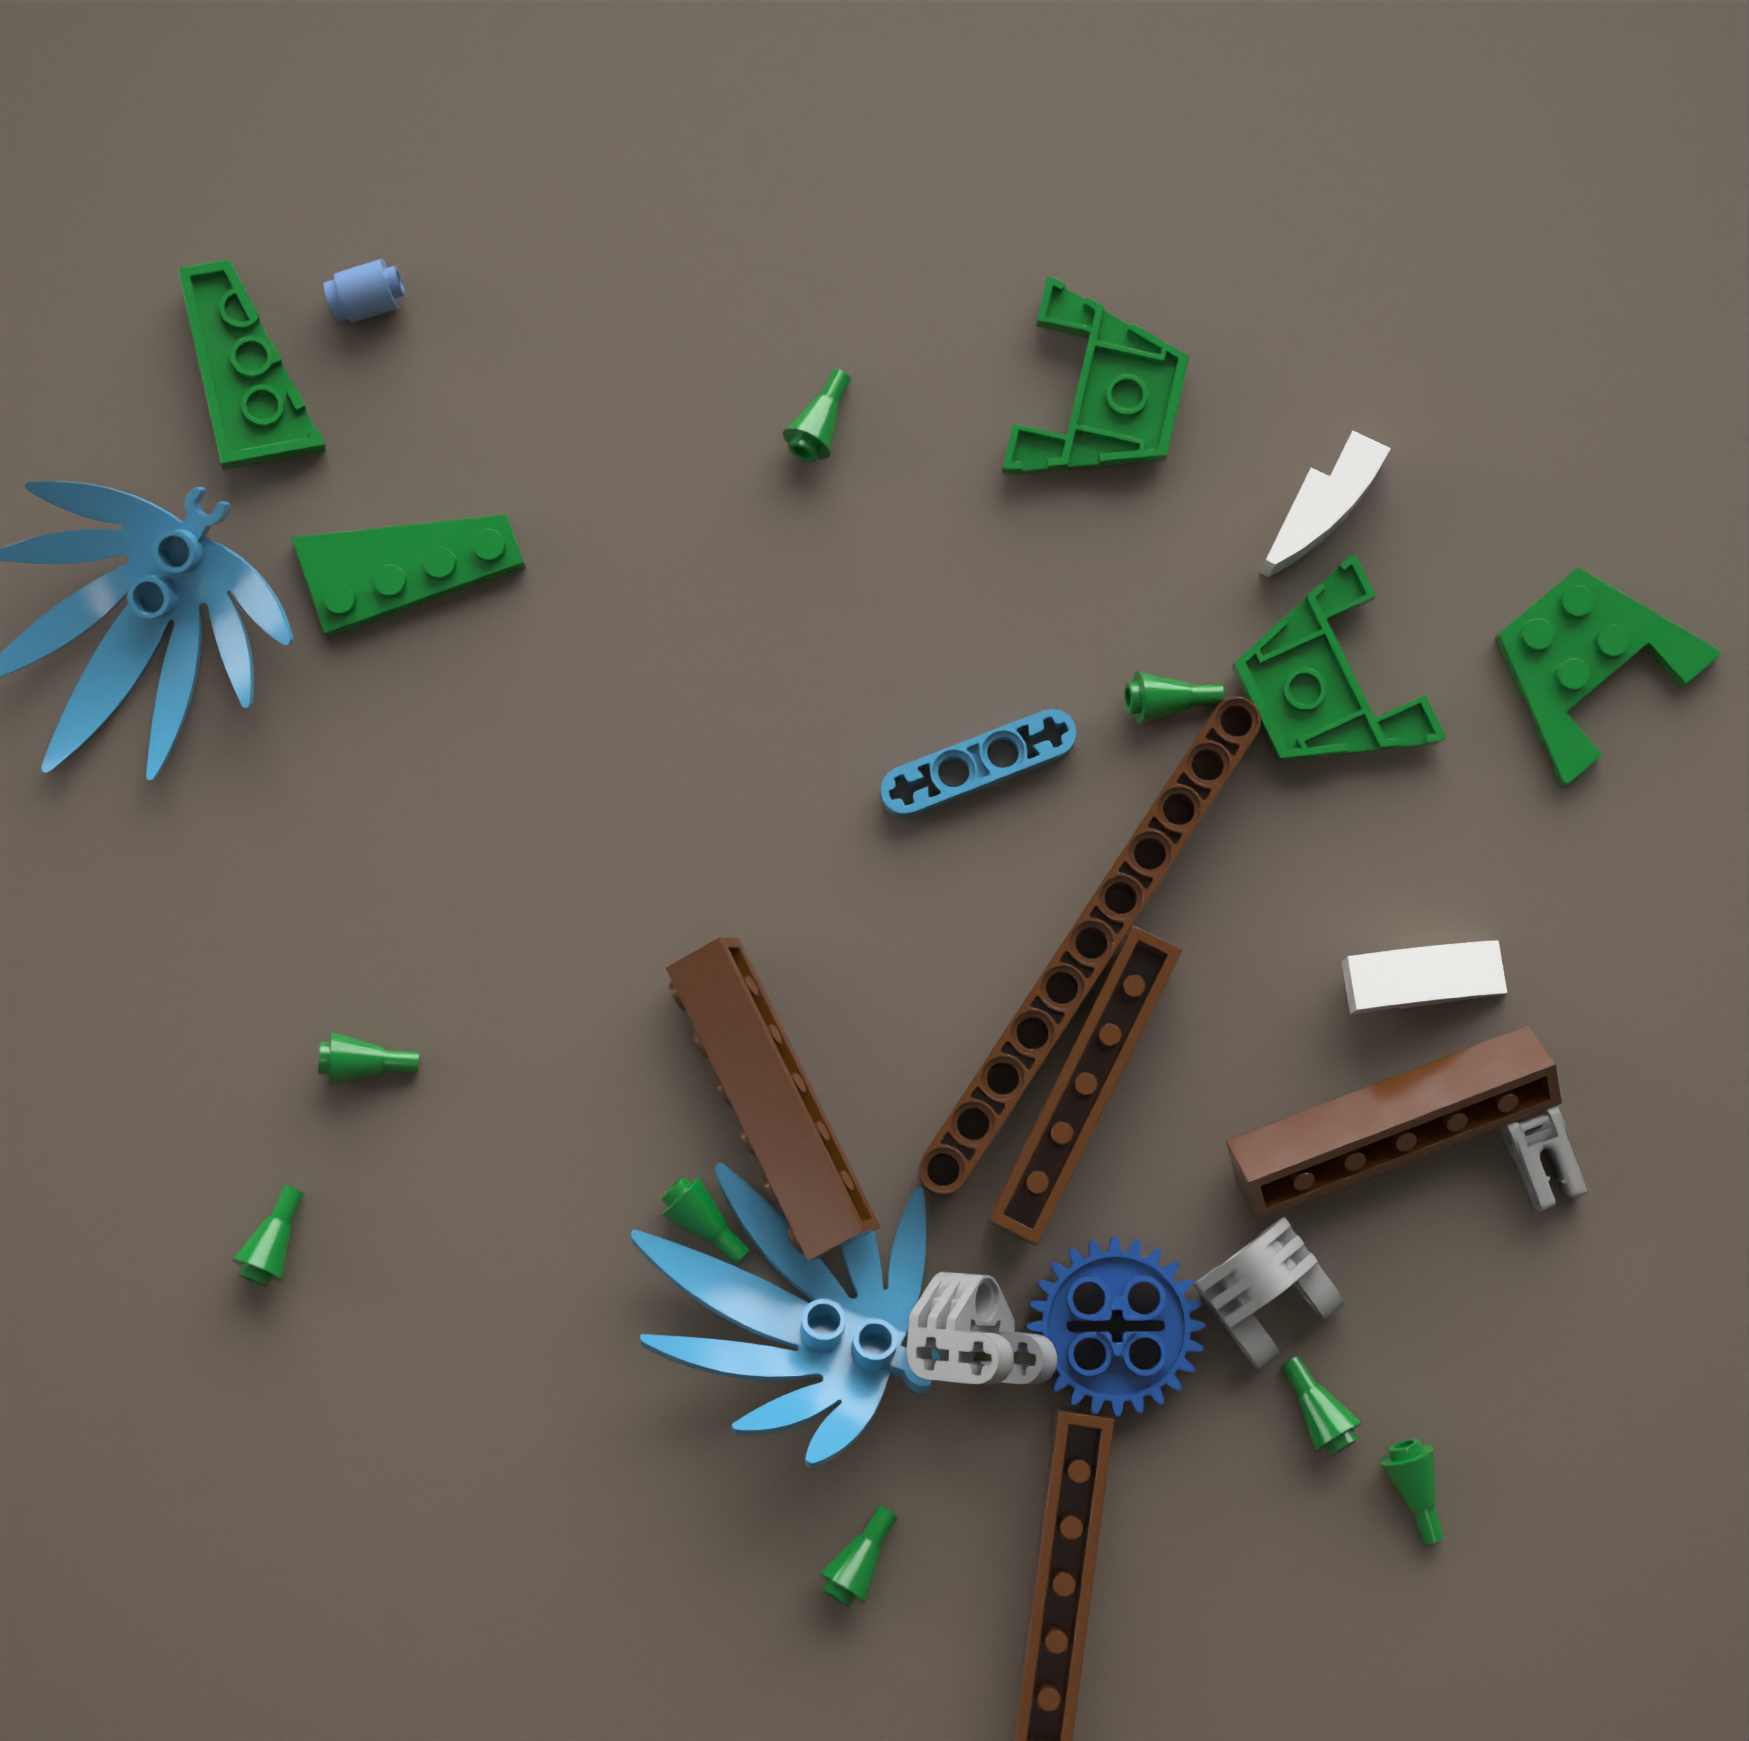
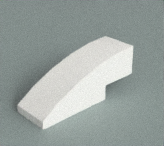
[1260,431,1391,577]
[1341,940,1507,1014]

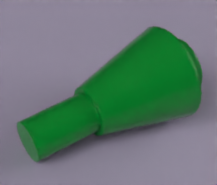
[783,369,851,462]
[1124,671,1224,724]
[318,1032,419,1085]
[660,1175,749,1264]
[232,1185,304,1287]
[1281,1355,1362,1456]
[1380,1438,1444,1544]
[818,1505,898,1607]

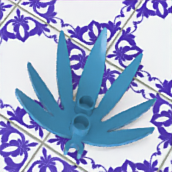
[0,481,294,780]
[631,1162,941,1468]

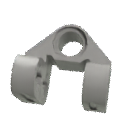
[1193,1217,1345,1370]
[907,1272,1057,1384]

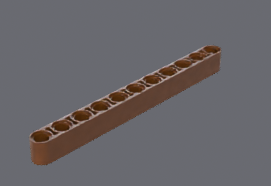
[919,697,1261,1196]

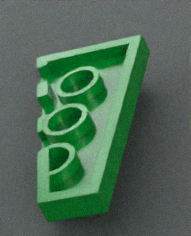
[178,259,326,470]
[291,514,526,638]

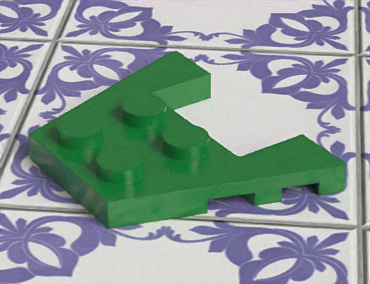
[1002,276,1190,475]
[1232,554,1447,762]
[1495,567,1722,788]

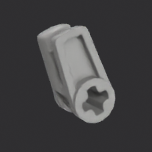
[1499,1106,1588,1212]

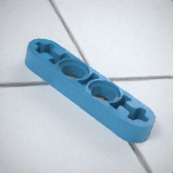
[880,709,1077,818]

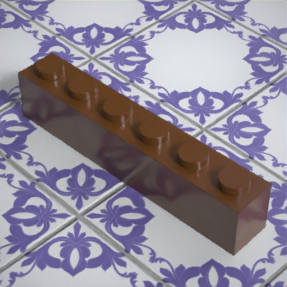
[987,925,1183,1246]
[666,937,881,1261]
[1226,1025,1562,1220]
[1011,1409,1114,1741]

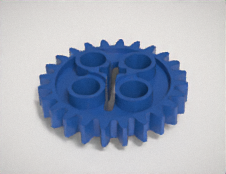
[1026,1236,1206,1416]

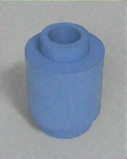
[324,258,406,323]

